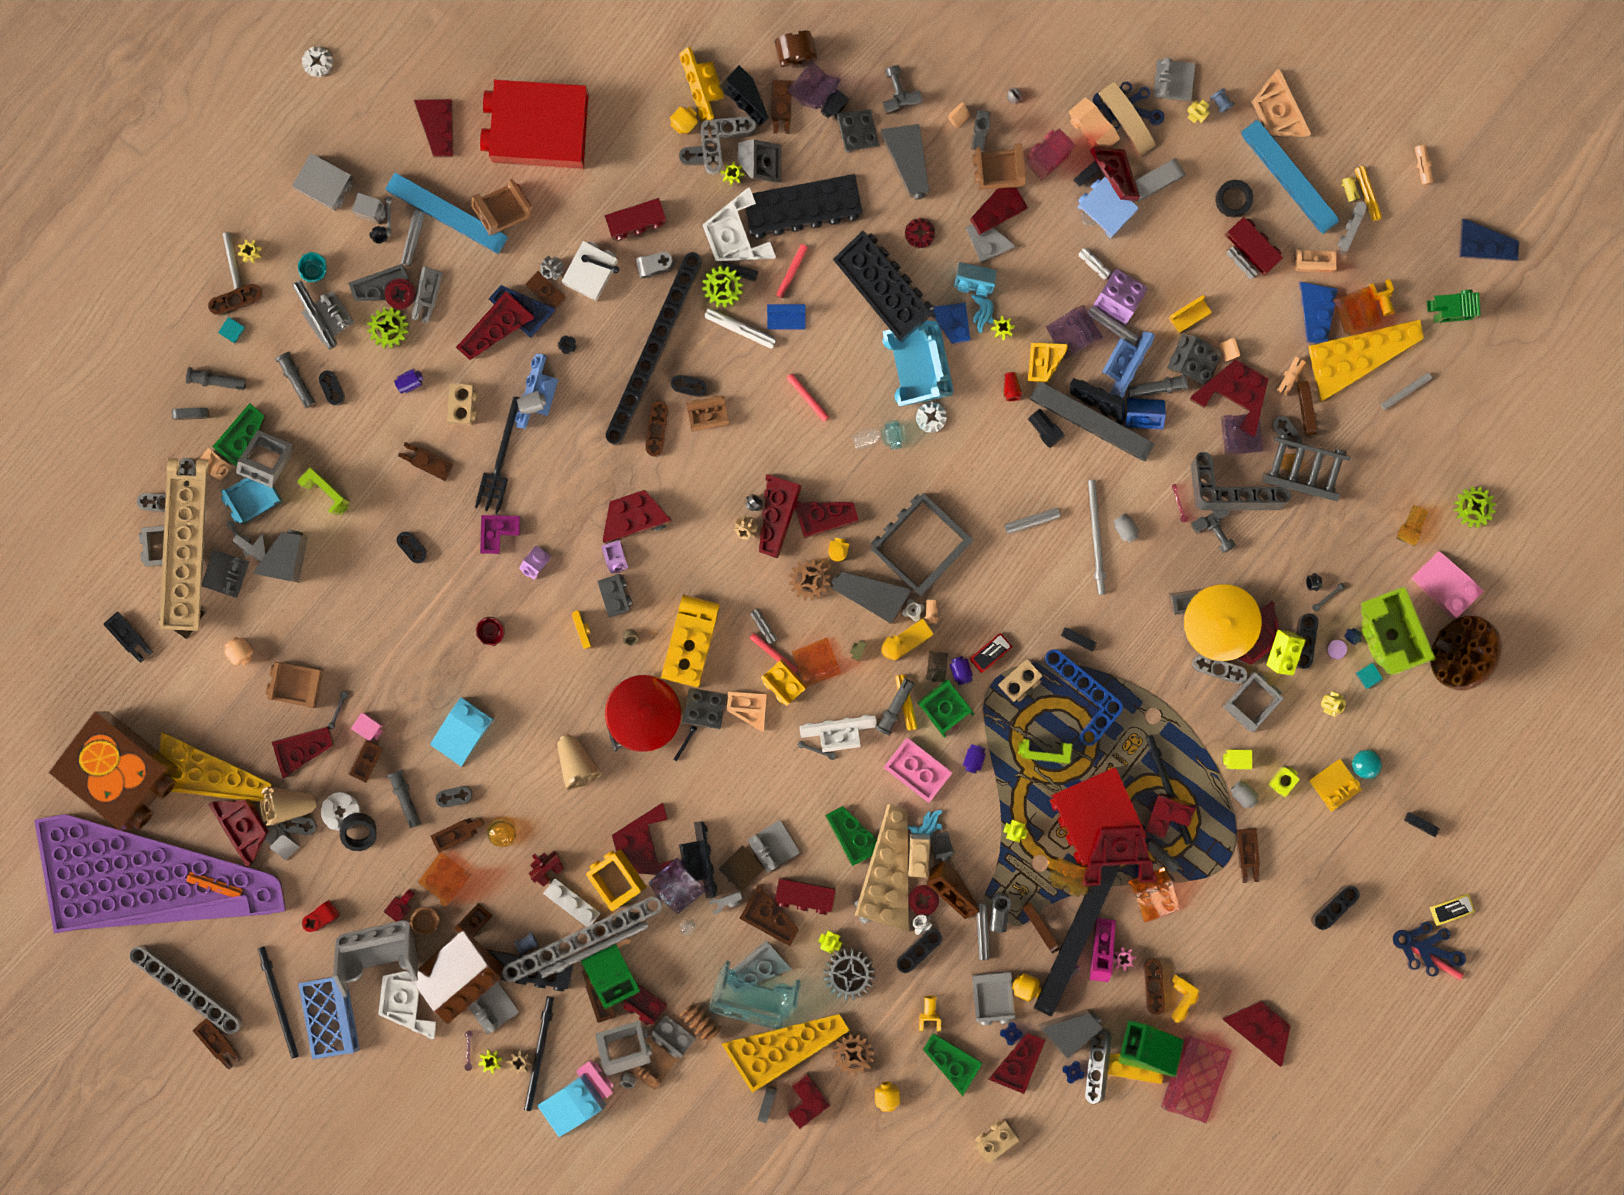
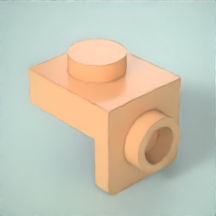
[200,448,232,481]

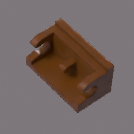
[348,739,384,783]

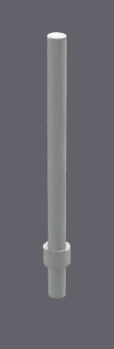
[1088,480,1106,595]
[540,921,649,978]

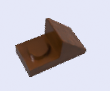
[454,903,493,937]

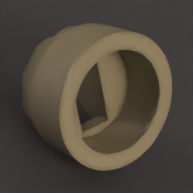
[623,629,639,646]

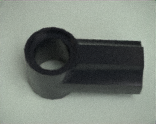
[1027,409,1065,448]

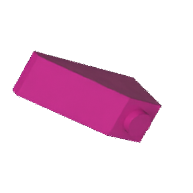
[1089,918,1116,982]

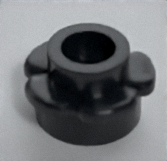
[369,226,388,244]
[558,335,577,354]
[1306,573,1322,592]

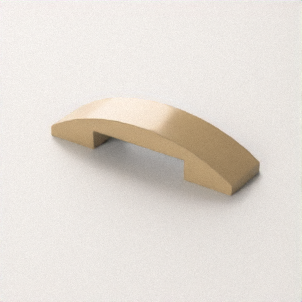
[1098,82,1156,156]

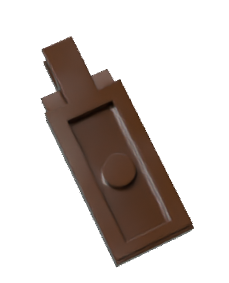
[431,818,485,853]

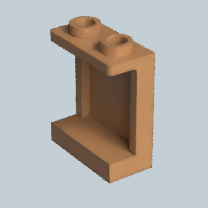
[973,143,1026,190]
[471,179,532,236]
[266,662,324,708]

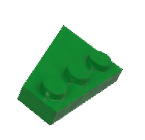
[923,1033,983,1096]

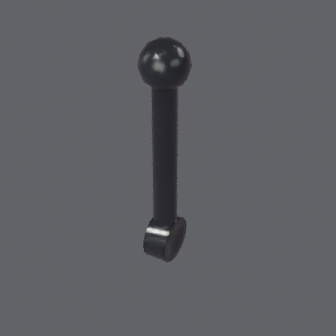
[581,255,620,273]
[673,726,697,762]

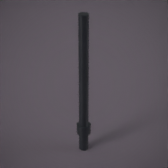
[1145,735,1193,845]
[257,946,299,1059]
[524,996,554,1111]

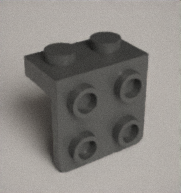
[1167,334,1222,385]

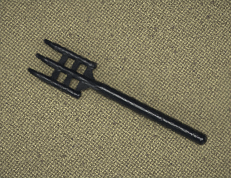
[475,396,520,514]

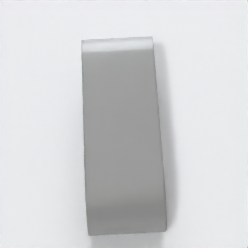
[1135,158,1186,202]

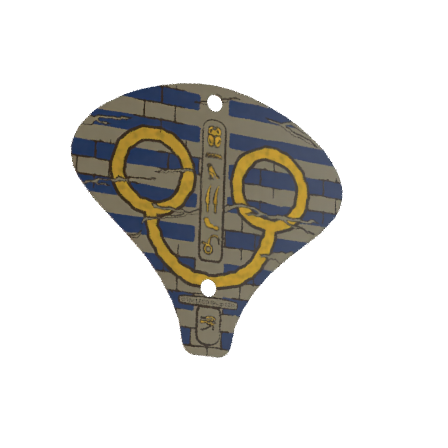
[983,662,1236,926]

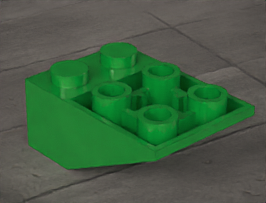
[581,944,640,1009]
[1119,1020,1184,1077]

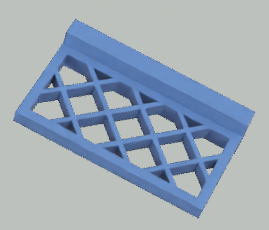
[298,977,360,1060]

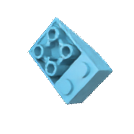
[954,262,997,297]

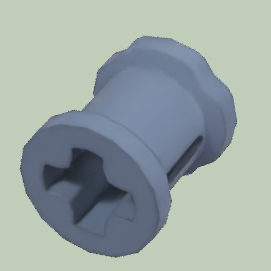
[1210,88,1235,113]
[514,932,539,956]

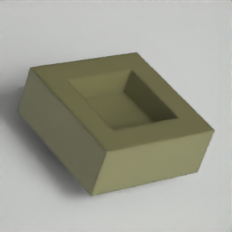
[850,641,867,661]

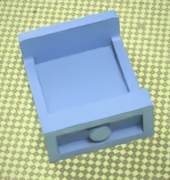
[1077,177,1138,239]

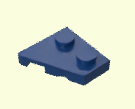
[933,303,970,344]

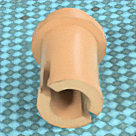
[924,600,939,624]

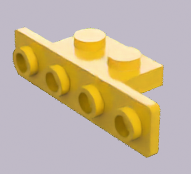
[680,47,724,123]

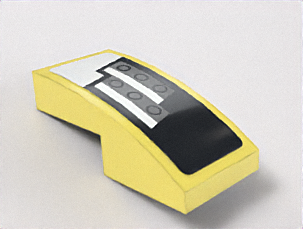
[1430,894,1475,926]

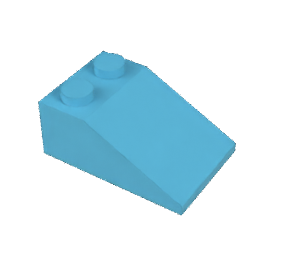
[430,697,494,766]
[537,1073,606,1137]

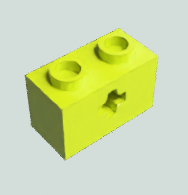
[1266,629,1305,676]

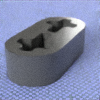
[679,146,715,166]
[172,408,208,420]
[1272,416,1302,449]
[436,786,473,808]
[279,816,317,835]
[757,1086,777,1123]

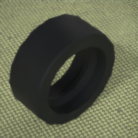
[1215,179,1253,218]
[340,813,377,851]

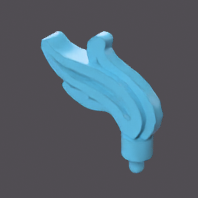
[971,295,994,333]
[908,810,942,836]

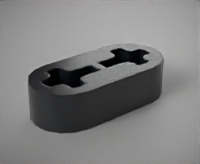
[1074,161,1101,187]
[319,370,345,406]
[671,375,707,397]
[396,532,427,564]
[1060,627,1097,652]
[1403,812,1440,838]

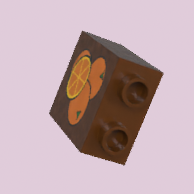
[49,711,178,830]

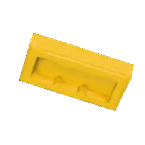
[572,610,592,649]

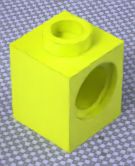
[1223,749,1252,769]
[1268,766,1300,797]

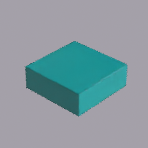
[218,317,245,344]
[1356,663,1383,689]

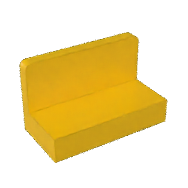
[1169,294,1212,333]

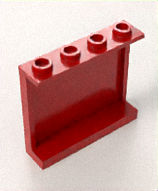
[1049,767,1147,866]

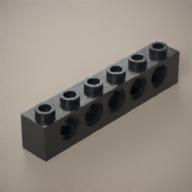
[486,949,574,992]

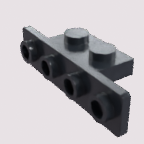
[679,821,717,898]

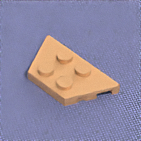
[1252,69,1311,137]

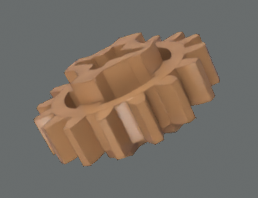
[789,559,830,601]
[832,1033,874,1076]

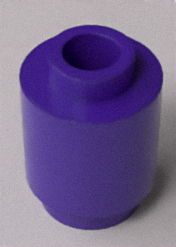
[394,368,424,394]
[949,656,973,685]
[962,744,986,774]

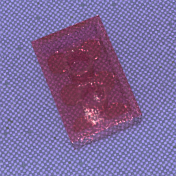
[1027,128,1075,181]

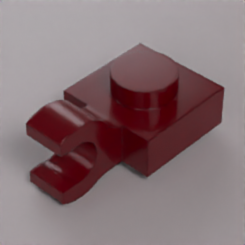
[384,889,415,922]

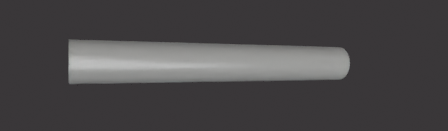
[223,232,242,290]
[1380,373,1432,410]

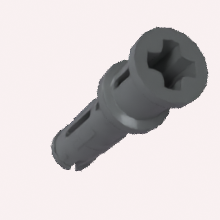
[275,351,316,409]
[186,367,246,391]
[1128,374,1188,399]
[875,678,915,736]
[387,769,421,828]

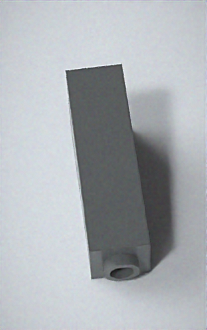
[881,124,929,200]
[831,572,911,624]

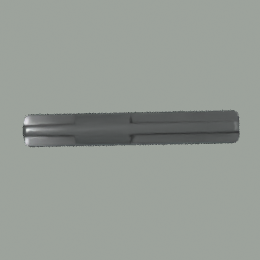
[293,280,337,350]

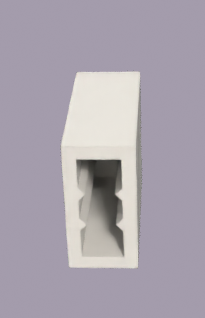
[562,241,618,302]

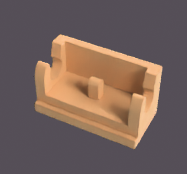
[1295,250,1337,272]

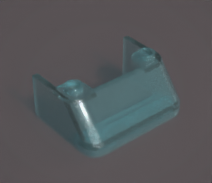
[709,961,801,1029]

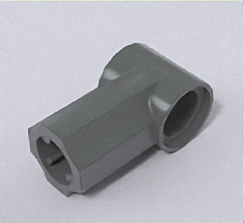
[989,892,1011,933]

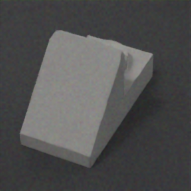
[232,534,265,562]
[265,824,300,860]

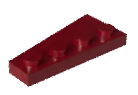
[456,291,535,360]

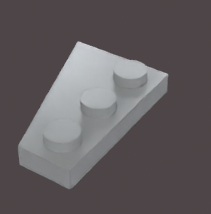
[723,940,792,993]

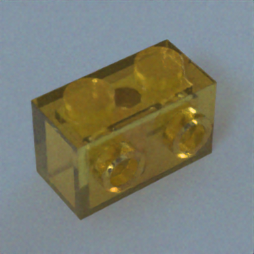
[1047,858,1089,897]

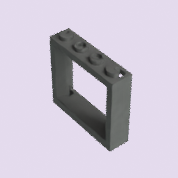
[870,493,973,597]

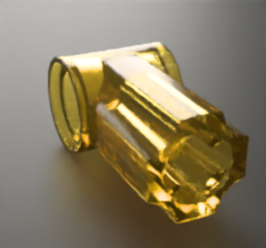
[1396,505,1428,547]

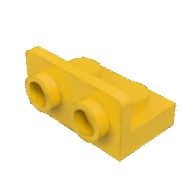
[761,659,807,706]

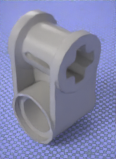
[636,252,674,278]

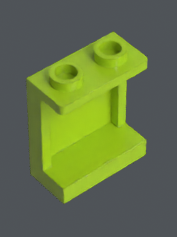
[297,468,349,516]
[1018,739,1072,764]

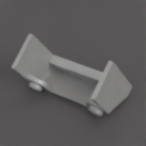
[333,920,418,997]

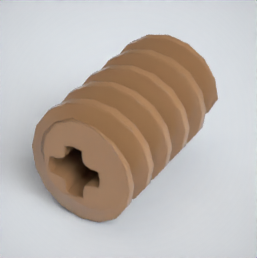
[679,1002,722,1044]

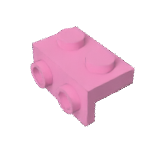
[576,1059,614,1099]

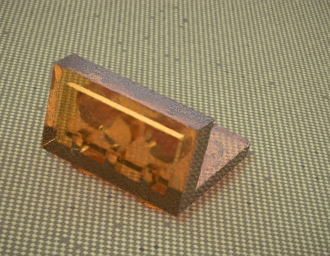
[418,852,471,907]
[1128,868,1180,923]

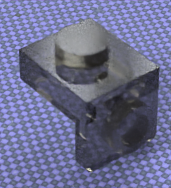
[926,650,948,682]

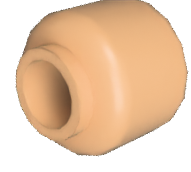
[225,637,254,666]

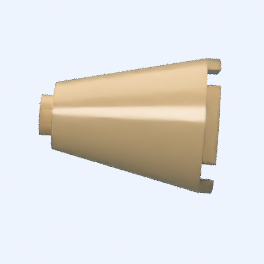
[557,734,602,790]
[260,787,317,826]

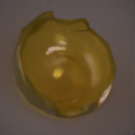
[487,817,516,848]

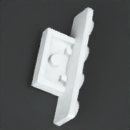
[800,715,877,752]

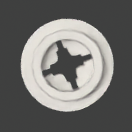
[302,46,333,77]
[916,402,947,433]

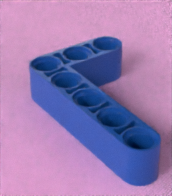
[1044,649,1123,746]

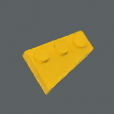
[1107,1052,1163,1084]

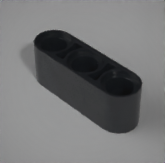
[1296,613,1318,669]
[1311,885,1360,930]
[896,928,942,973]

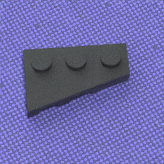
[349,264,410,301]

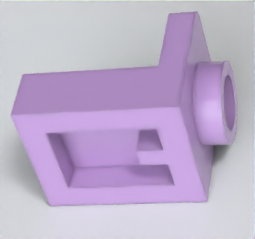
[601,540,629,573]

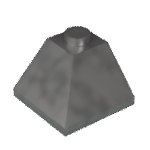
[738,139,781,183]

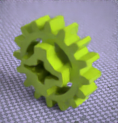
[702,265,744,308]
[367,307,409,349]
[1453,486,1496,528]

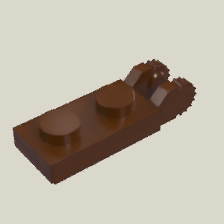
[772,80,792,134]
[398,442,454,482]
[1236,828,1260,883]
[582,970,616,1023]
[192,1018,242,1070]

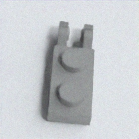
[1337,202,1367,255]
[411,267,442,323]

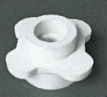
[902,599,924,621]
[912,915,933,935]

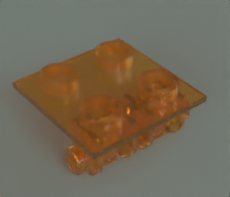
[792,638,841,687]

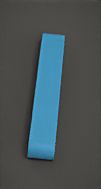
[1241,120,1339,234]
[385,173,508,254]

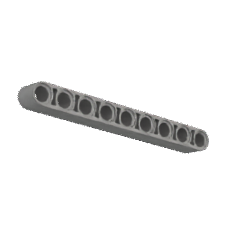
[503,896,662,982]

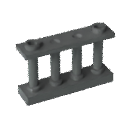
[1261,434,1351,502]

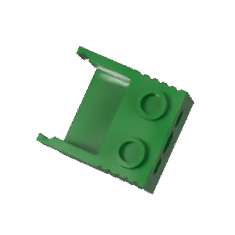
[1426,289,1481,323]
[917,679,975,738]

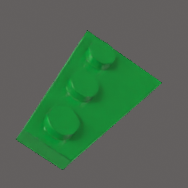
[212,403,265,467]
[825,806,877,866]

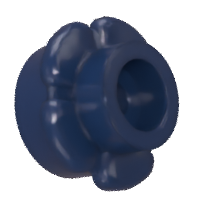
[1344,628,1362,645]

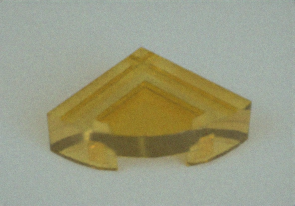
[1281,453,1296,472]

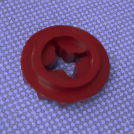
[905,218,935,248]
[385,279,416,309]
[908,885,939,916]

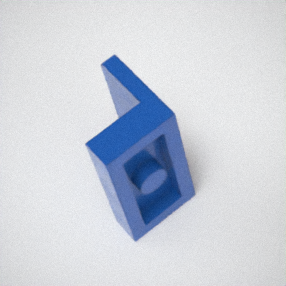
[767,304,806,330]
[1125,398,1166,429]

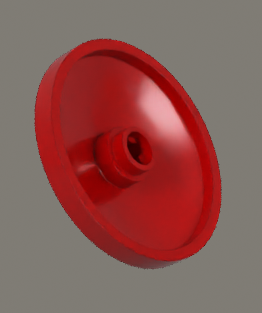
[605,675,681,752]

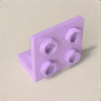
[1093,269,1148,325]

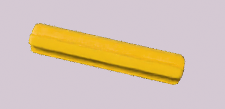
[1355,166,1382,221]
[895,674,917,731]

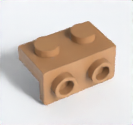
[686,396,729,432]

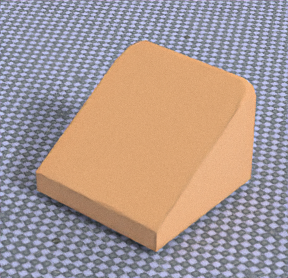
[948,102,971,128]
[1219,338,1241,362]

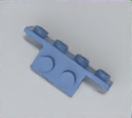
[1102,331,1155,398]
[515,354,558,429]

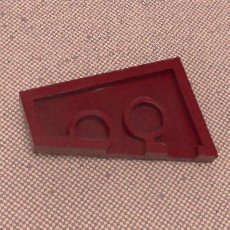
[414,99,453,158]
[970,187,1028,236]
[795,502,859,539]
[988,1032,1046,1094]

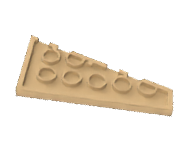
[855,804,909,932]

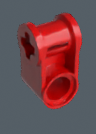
[302,899,340,932]

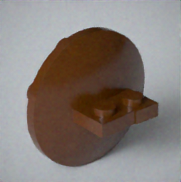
[1430,616,1502,691]

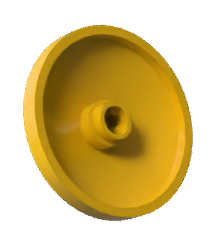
[1184,584,1262,661]

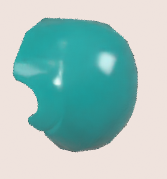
[298,252,327,283]
[1352,749,1382,779]

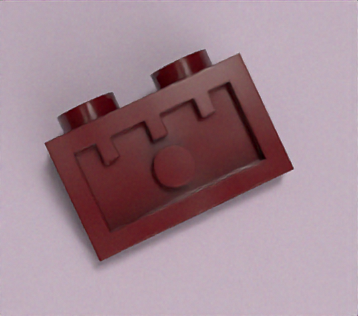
[622,982,667,1025]

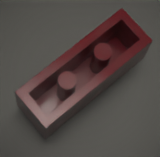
[604,198,667,241]
[1225,217,1283,276]
[775,878,836,915]

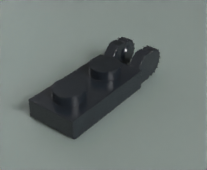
[103,611,153,663]

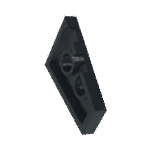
[1070,378,1125,425]

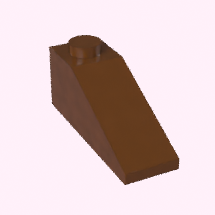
[927,860,980,919]

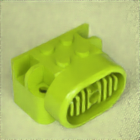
[1361,586,1435,676]

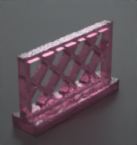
[1161,1034,1232,1123]

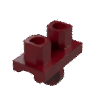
[528,850,564,886]

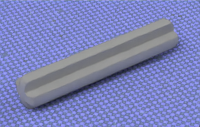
[401,210,424,266]
[1087,306,1138,345]
[1005,508,1060,534]
[976,903,990,960]

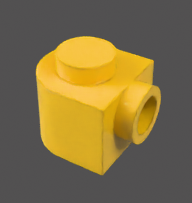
[828,538,849,562]
[882,635,905,659]

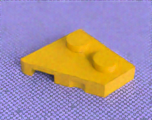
[1028,343,1069,383]

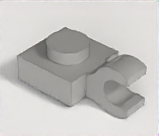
[709,891,743,914]

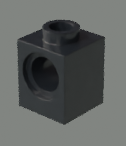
[820,87,849,120]

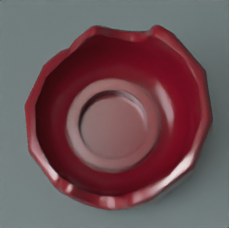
[475,616,505,646]

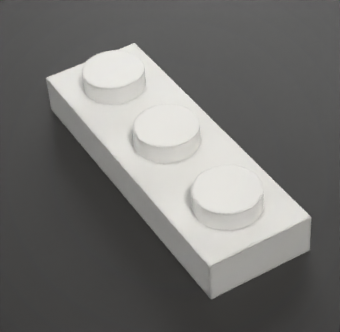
[543,878,601,927]

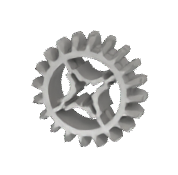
[824,948,875,1001]

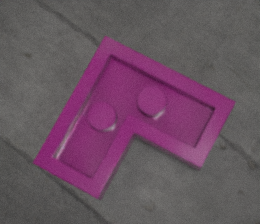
[480,515,520,554]

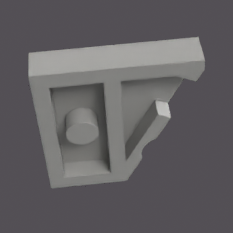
[965,224,1015,263]

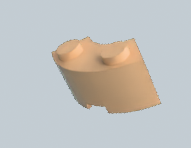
[1068,97,1120,148]

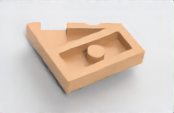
[727,692,767,731]

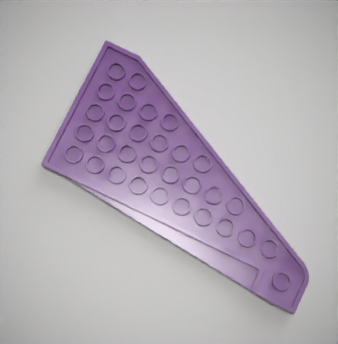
[34,814,286,934]

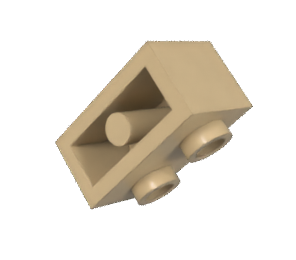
[974,1119,1020,1164]

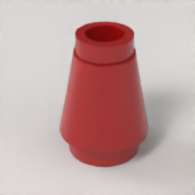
[1004,372,1022,402]

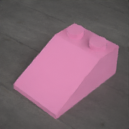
[1412,551,1484,619]

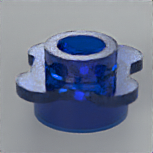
[1000,1022,1023,1046]
[1062,1061,1085,1084]

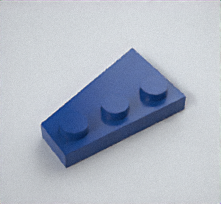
[1299,282,1338,344]

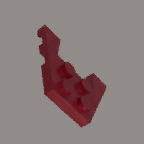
[1190,359,1269,437]
[612,803,682,877]
[1082,825,1157,886]

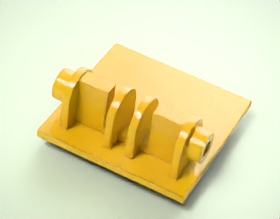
[1309,758,1362,812]

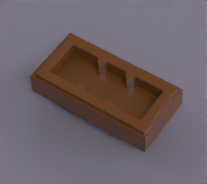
[525,271,566,309]

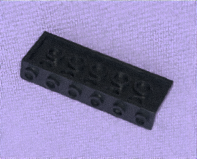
[745,174,863,239]
[833,231,937,343]

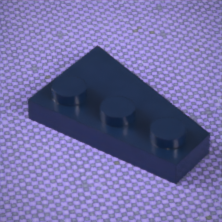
[1459,218,1519,261]
[489,285,557,338]

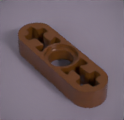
[208,284,263,316]
[1297,381,1317,437]
[645,401,668,457]
[1022,902,1060,954]
[1144,958,1165,1015]

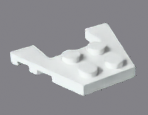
[703,187,776,261]
[378,970,437,1039]

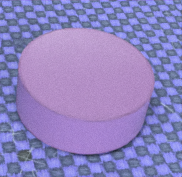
[1327,640,1347,659]

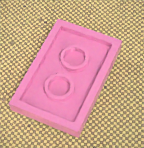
[883,738,952,803]

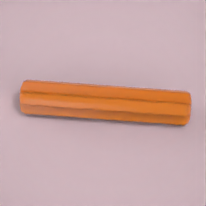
[187,871,243,897]

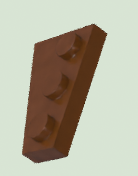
[739,885,799,946]

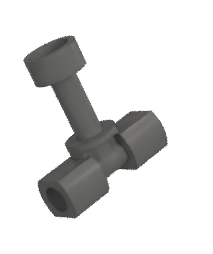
[883,65,923,114]
[971,110,990,151]
[1190,510,1236,553]

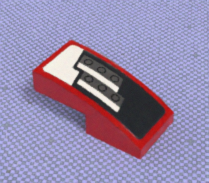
[969,632,1013,674]

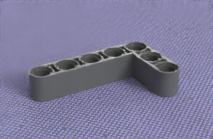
[1191,451,1291,510]

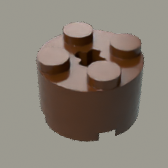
[775,30,817,68]

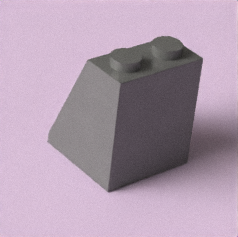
[254,529,308,583]
[1039,1009,1102,1059]

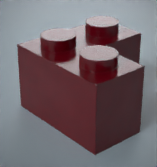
[1146,792,1197,838]
[788,1072,830,1130]

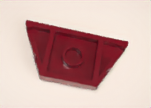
[602,490,672,544]
[1237,600,1279,665]
[208,799,269,867]
[1222,1001,1291,1067]

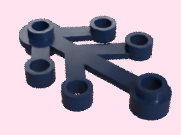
[1092,81,1164,130]
[1392,922,1466,977]

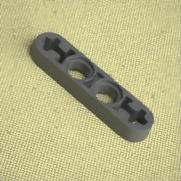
[1085,1028,1112,1104]

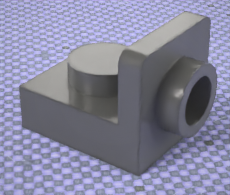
[930,831,954,861]

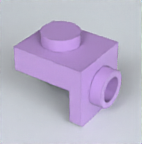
[519,545,552,580]

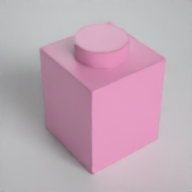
[351,713,383,741]

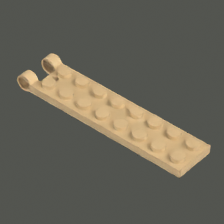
[159,458,209,631]

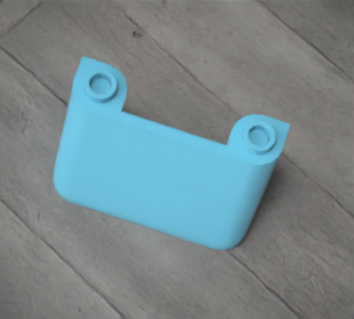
[883,321,953,406]

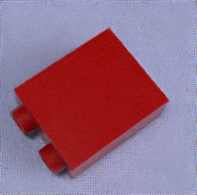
[480,79,589,169]

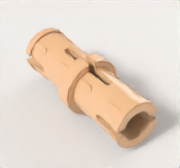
[1415,145,1434,185]
[1277,357,1306,396]

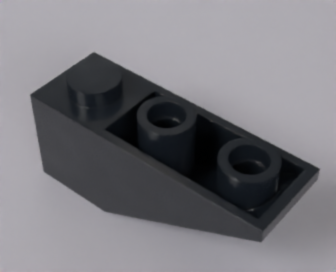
[719,65,769,126]

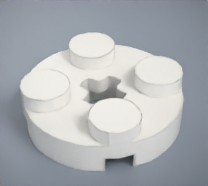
[321,792,361,831]

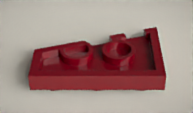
[1090,146,1140,201]
[272,726,334,779]

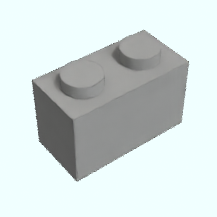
[352,193,387,224]

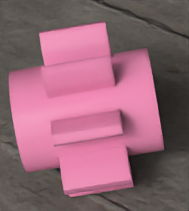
[1113,947,1136,971]

